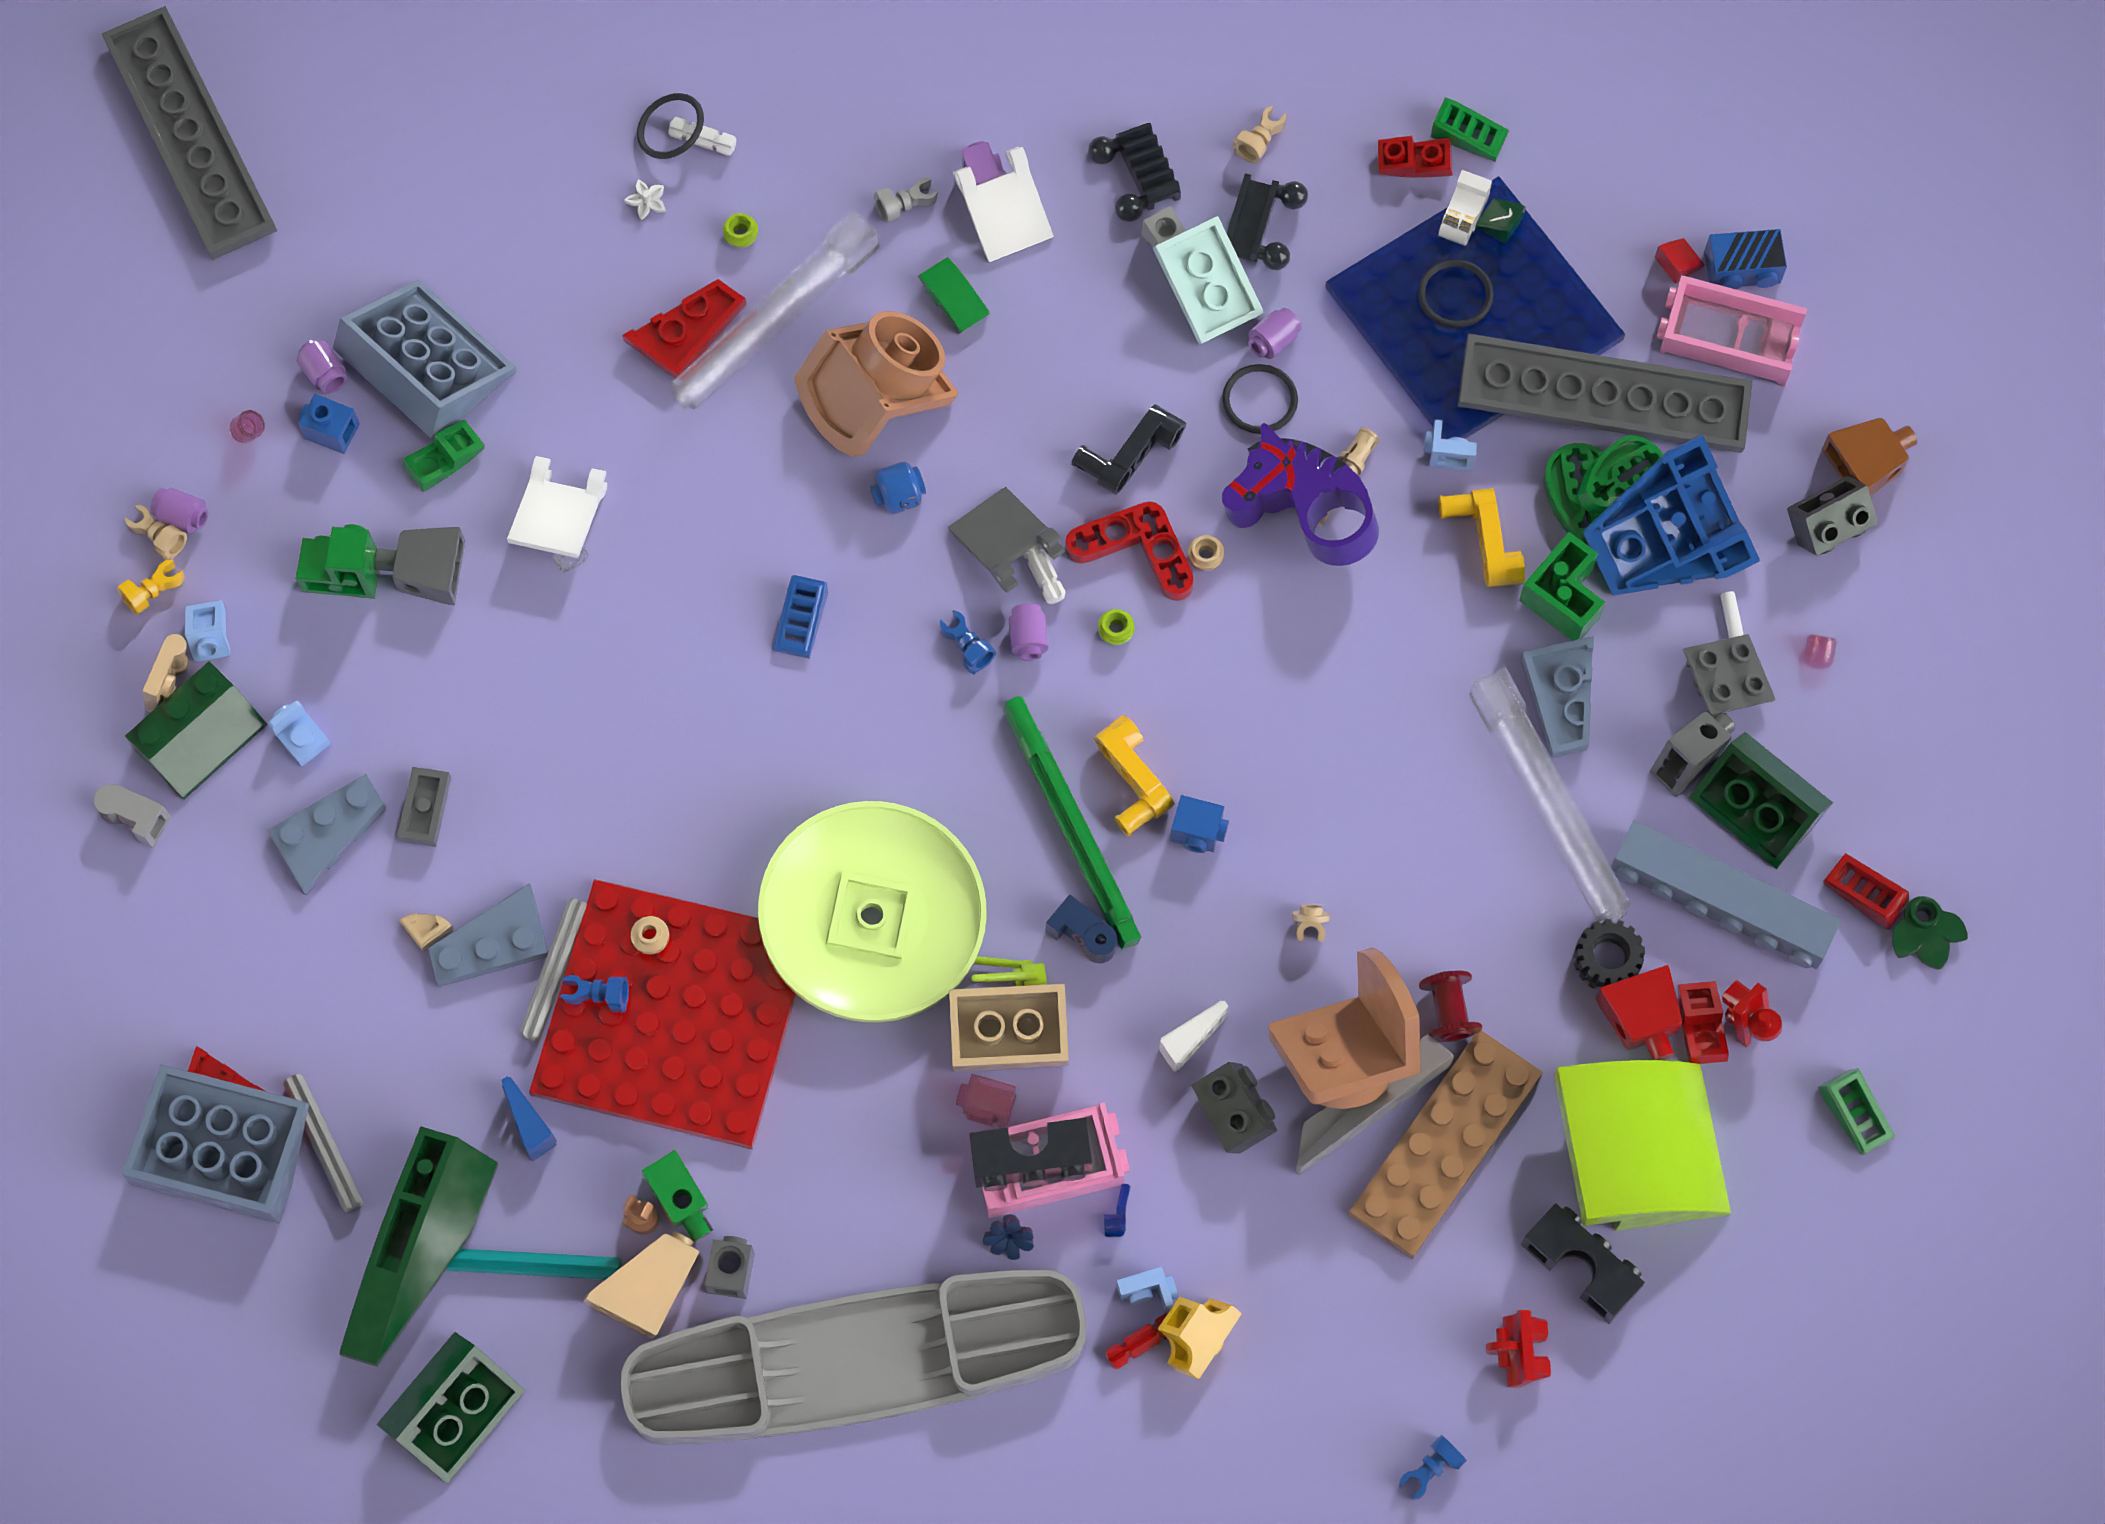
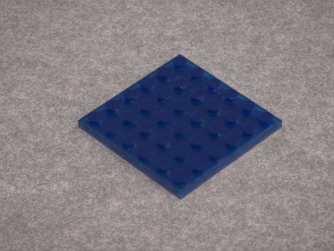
[1325,176,1625,440]

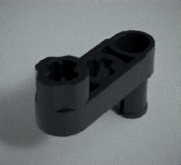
[1071,404,1186,495]

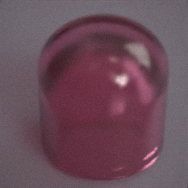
[229,410,265,443]
[1804,634,1837,669]

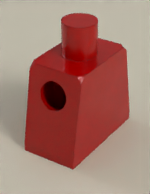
[1595,965,1682,1061]

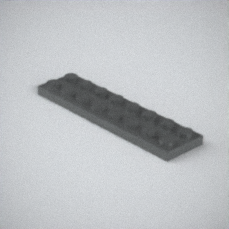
[102,6,277,260]
[1457,334,1752,453]

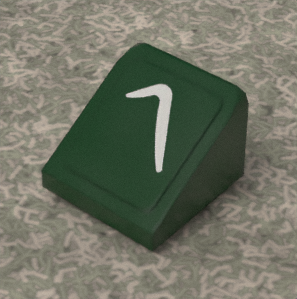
[1475,198,1526,244]

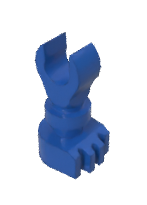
[940,610,996,675]
[560,975,629,1012]
[1399,1435,1467,1500]

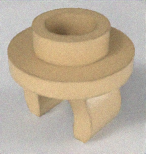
[1292,904,1330,942]

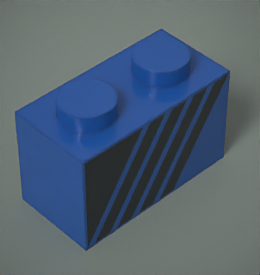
[1704,229,1787,290]

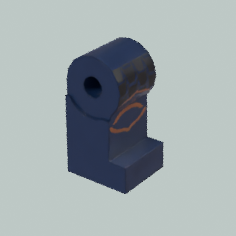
[1045,895,1117,964]

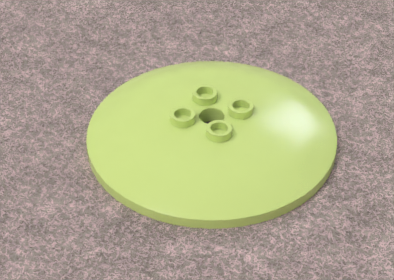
[758,801,987,1022]

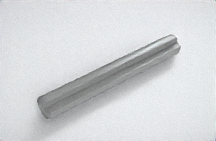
[519,898,587,1042]
[283,1073,363,1213]

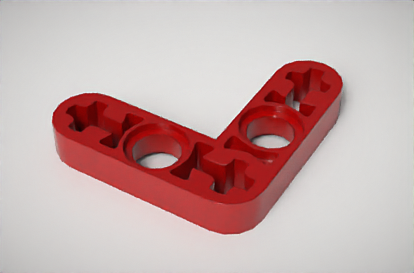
[1065,501,1194,601]

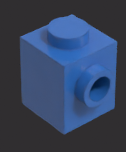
[298,394,360,454]
[1170,795,1229,853]

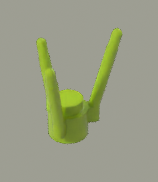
[971,956,1047,986]

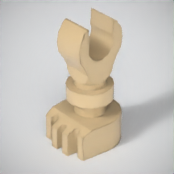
[1232,106,1286,163]
[125,505,187,560]

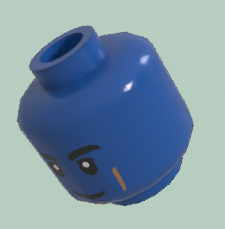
[870,461,926,514]

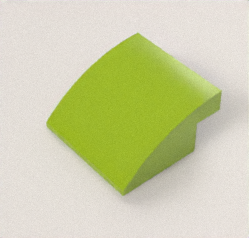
[1554,1060,1731,1231]

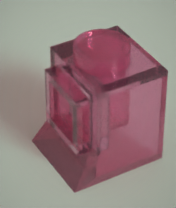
[956,1074,1017,1129]

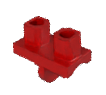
[1722,980,1783,1047]
[1485,1309,1551,1388]

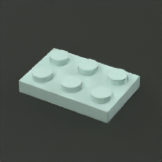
[1153,216,1264,345]

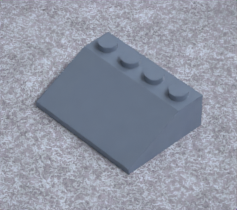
[333,280,516,438]
[122,1064,309,1224]

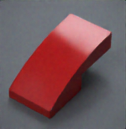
[1677,981,1729,1064]

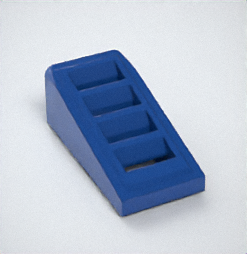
[774,575,828,659]
[501,1076,557,1161]

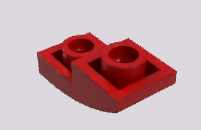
[1378,135,1453,178]

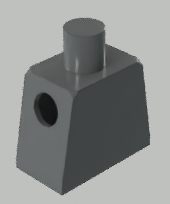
[375,527,465,605]
[1649,712,1735,797]

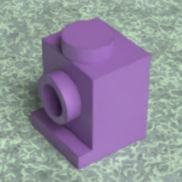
[961,141,1006,185]

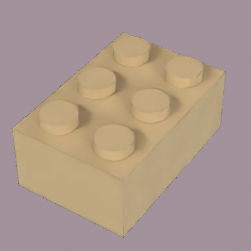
[949,984,1069,1072]

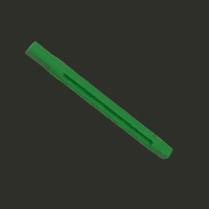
[1003,696,1142,950]

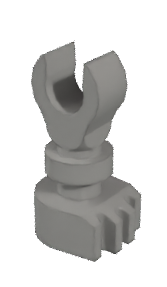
[874,178,938,223]

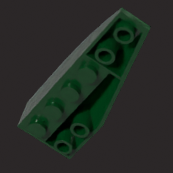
[339,1126,498,1367]

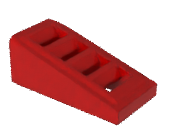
[1823,853,1909,930]

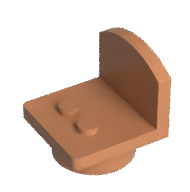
[794,311,958,457]
[1269,947,1420,1109]

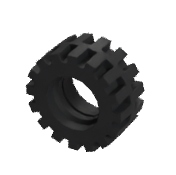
[1573,919,1645,989]

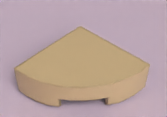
[399,913,453,952]

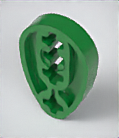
[1578,435,1663,514]
[1543,443,1606,546]

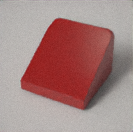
[1655,238,1705,284]

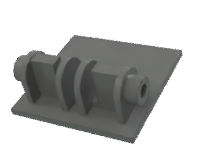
[1683,634,1776,718]

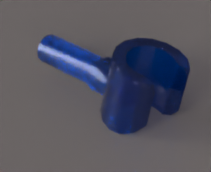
[1104,1184,1131,1237]

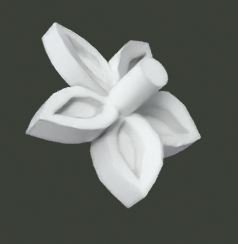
[624,179,666,221]

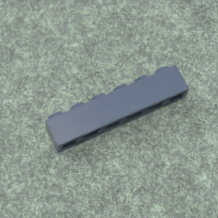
[1609,820,1842,969]

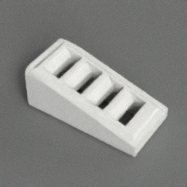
[1159,1000,1229,1073]

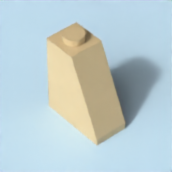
[582,1232,700,1339]

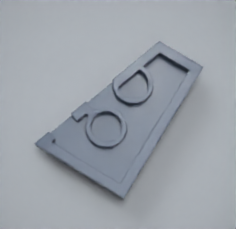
[1521,636,1594,758]
[267,774,386,895]
[428,883,548,987]

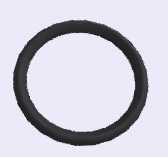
[637,93,704,159]
[1418,259,1494,328]
[1222,364,1298,434]

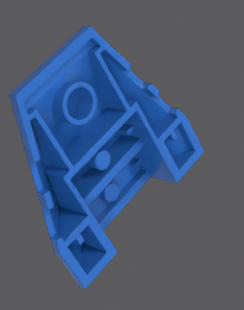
[1582,434,1760,596]

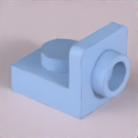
[1424,420,1477,471]
[185,600,230,662]
[268,701,331,767]
[1116,1267,1178,1313]

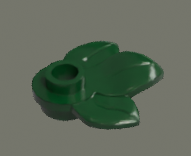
[1892,896,1968,970]

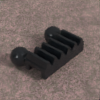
[1088,123,1181,222]
[1227,173,1308,270]

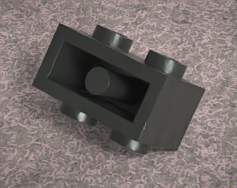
[1787,476,1878,556]
[1191,1062,1278,1154]

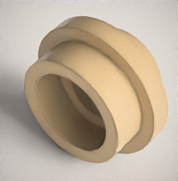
[1188,535,1224,571]
[631,916,669,954]

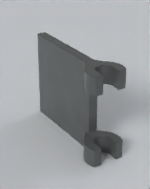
[948,486,1065,593]

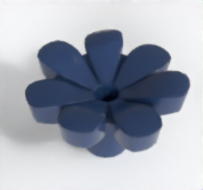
[983,1214,1034,1260]

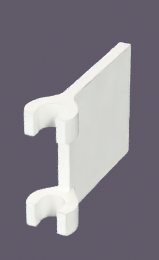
[953,146,1054,262]
[507,456,608,558]

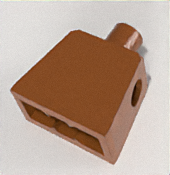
[1822,418,1917,496]

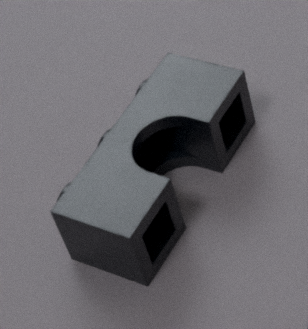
[969,1117,1092,1191]
[1521,1203,1645,1324]

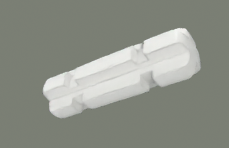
[668,117,737,156]
[1023,543,1065,604]

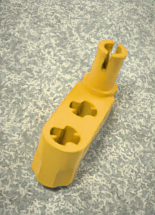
[1438,488,1525,587]
[1093,715,1175,837]

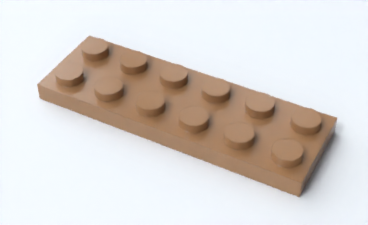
[1348,1030,1543,1259]

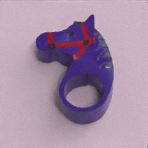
[1222,423,1379,566]

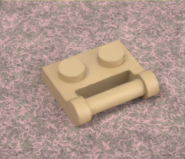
[142,634,189,712]

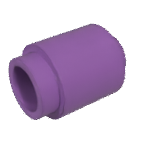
[1248,308,1302,359]
[296,340,347,394]
[150,488,208,534]
[1009,603,1048,661]

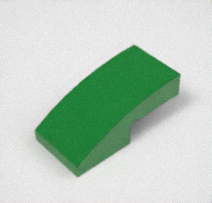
[918,257,990,334]
[402,419,485,492]

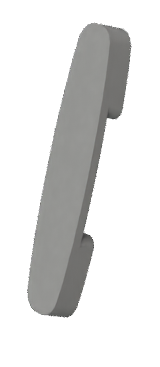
[621,1270,1086,1444]

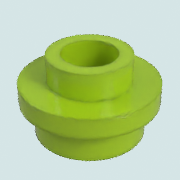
[723,213,758,248]
[1098,609,1135,645]

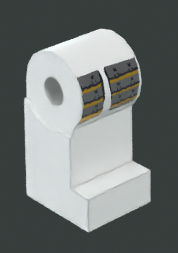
[1439,170,1492,245]

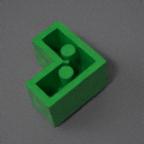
[295,524,380,599]
[1519,532,1605,641]

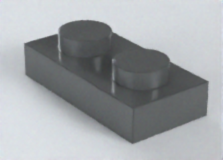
[397,767,451,847]

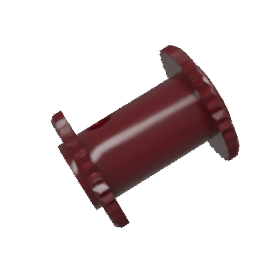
[1419,970,1482,1042]

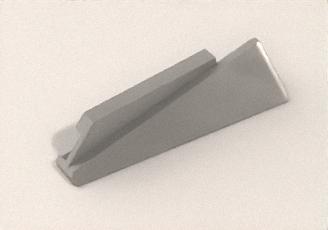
[1296,1034,1454,1175]

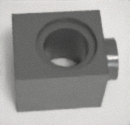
[705,1236,755,1299]

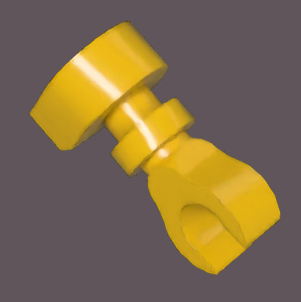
[117,559,185,615]

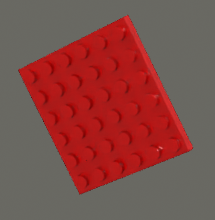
[529,879,796,1150]

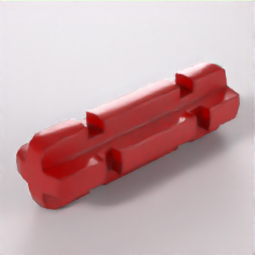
[1105,1313,1168,1369]

